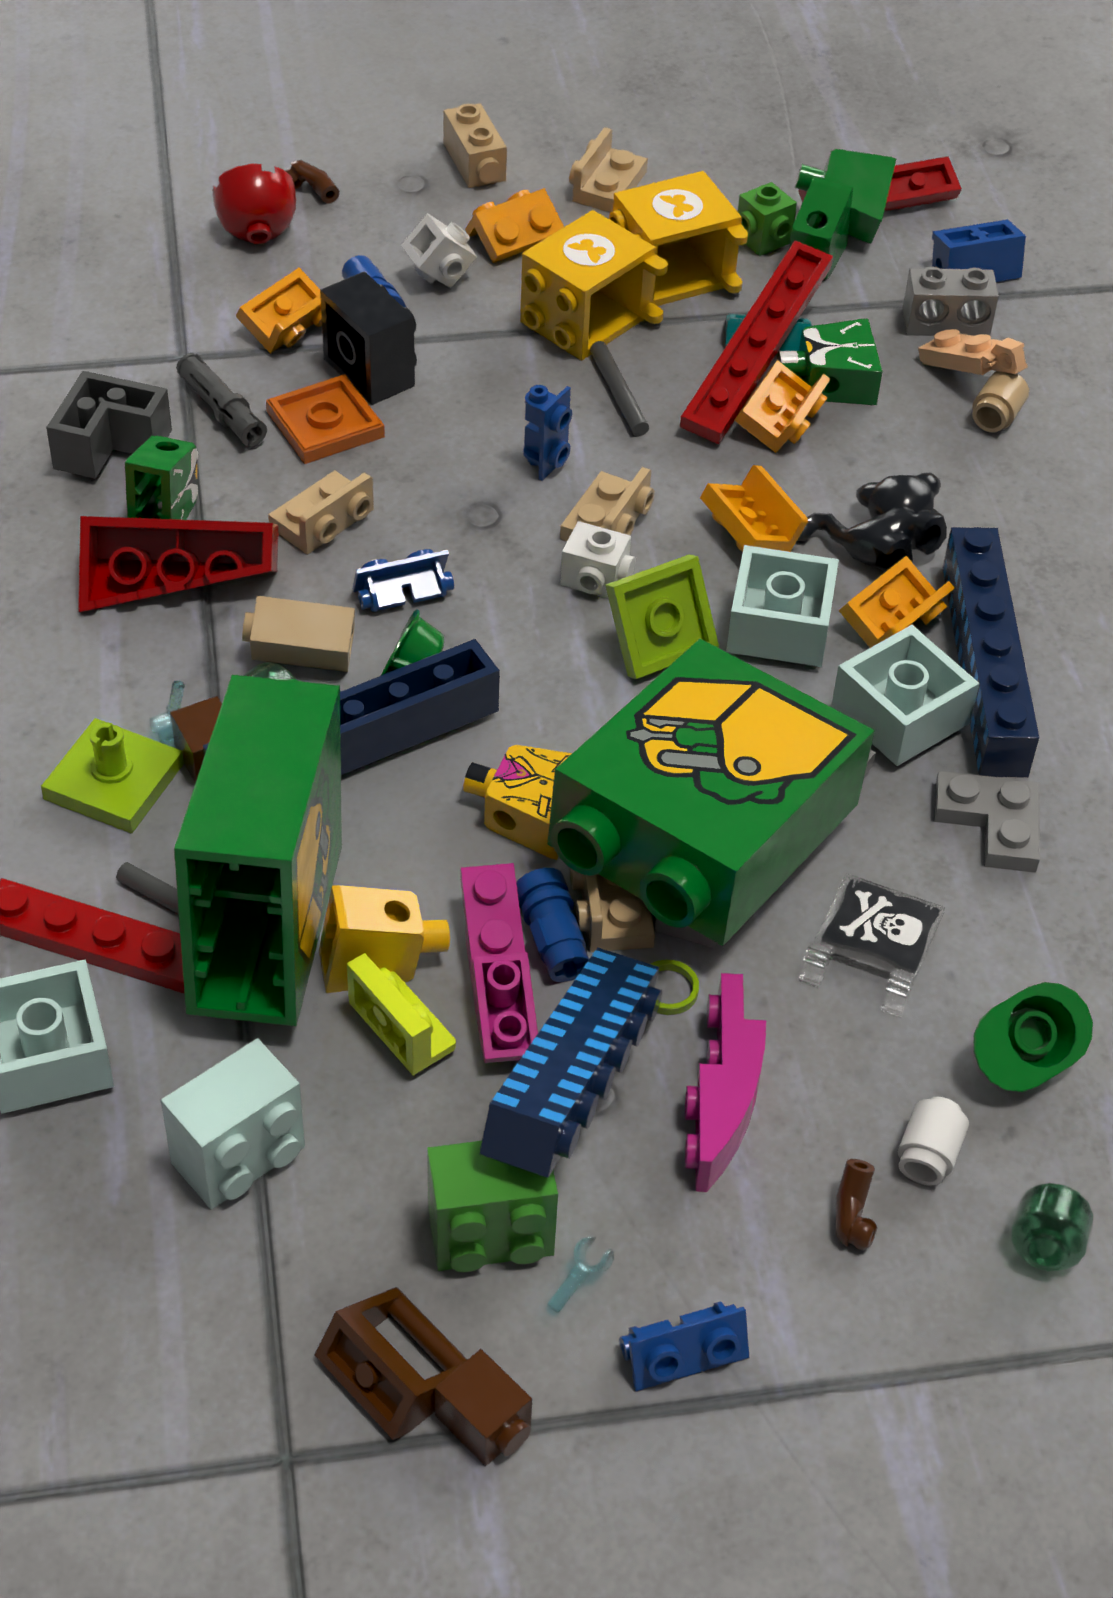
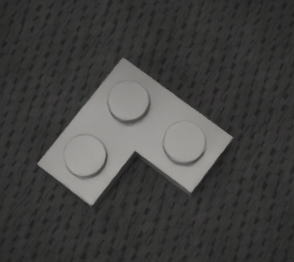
[934,770,1040,873]

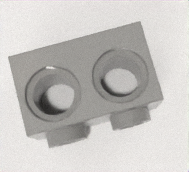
[902,267,999,336]

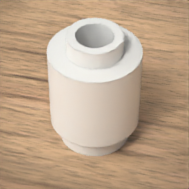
[898,1097,969,1186]

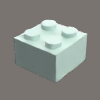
[726,545,839,667]
[831,625,980,766]
[0,959,114,1114]
[161,1038,305,1210]

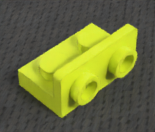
[347,953,456,1076]

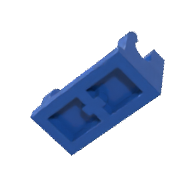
[932,219,1026,282]

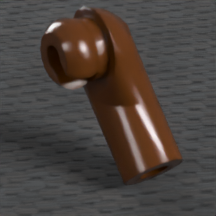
[285,160,340,204]
[835,1159,877,1250]

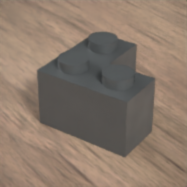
[46,371,172,478]

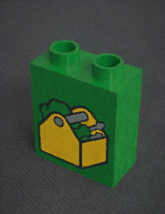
[547,638,875,946]
[174,675,342,1026]

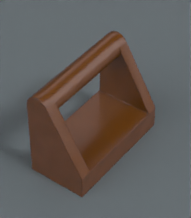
[314,1287,468,1440]

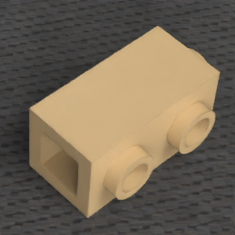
[443,103,507,188]
[242,595,355,672]

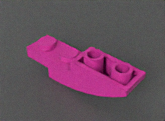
[460,863,538,1063]
[685,973,766,1192]

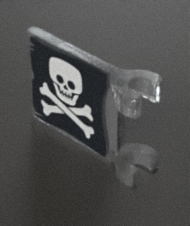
[798,873,946,1018]

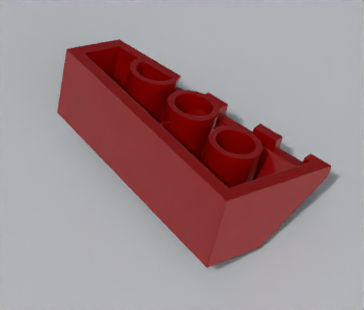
[78,516,279,612]

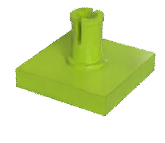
[605,554,719,679]
[41,718,184,834]

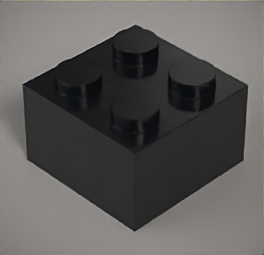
[320,271,417,405]

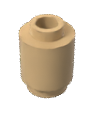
[972,371,1029,432]

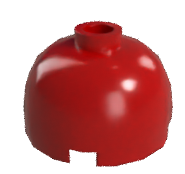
[212,163,296,244]

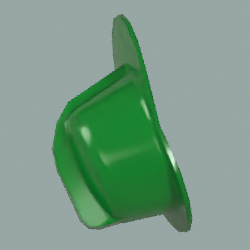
[381,609,444,675]
[973,982,1093,1092]

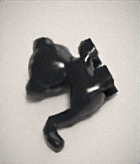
[797,472,947,572]

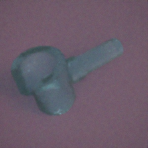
[149,681,185,744]
[547,1236,614,1313]

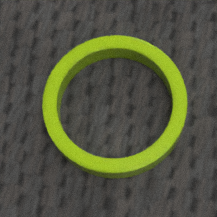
[651,959,699,1015]

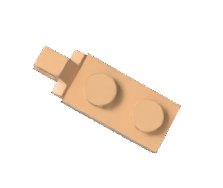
[918,329,1027,375]

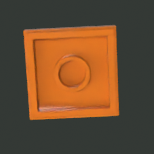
[266,374,385,464]

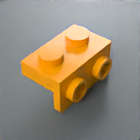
[465,188,564,263]
[236,267,322,354]
[734,360,830,453]
[700,465,808,552]
[839,556,955,648]

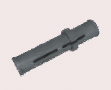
[176,353,267,446]

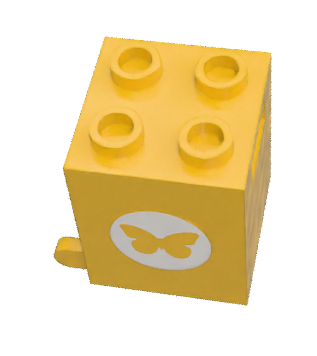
[609,170,748,306]
[520,210,668,361]

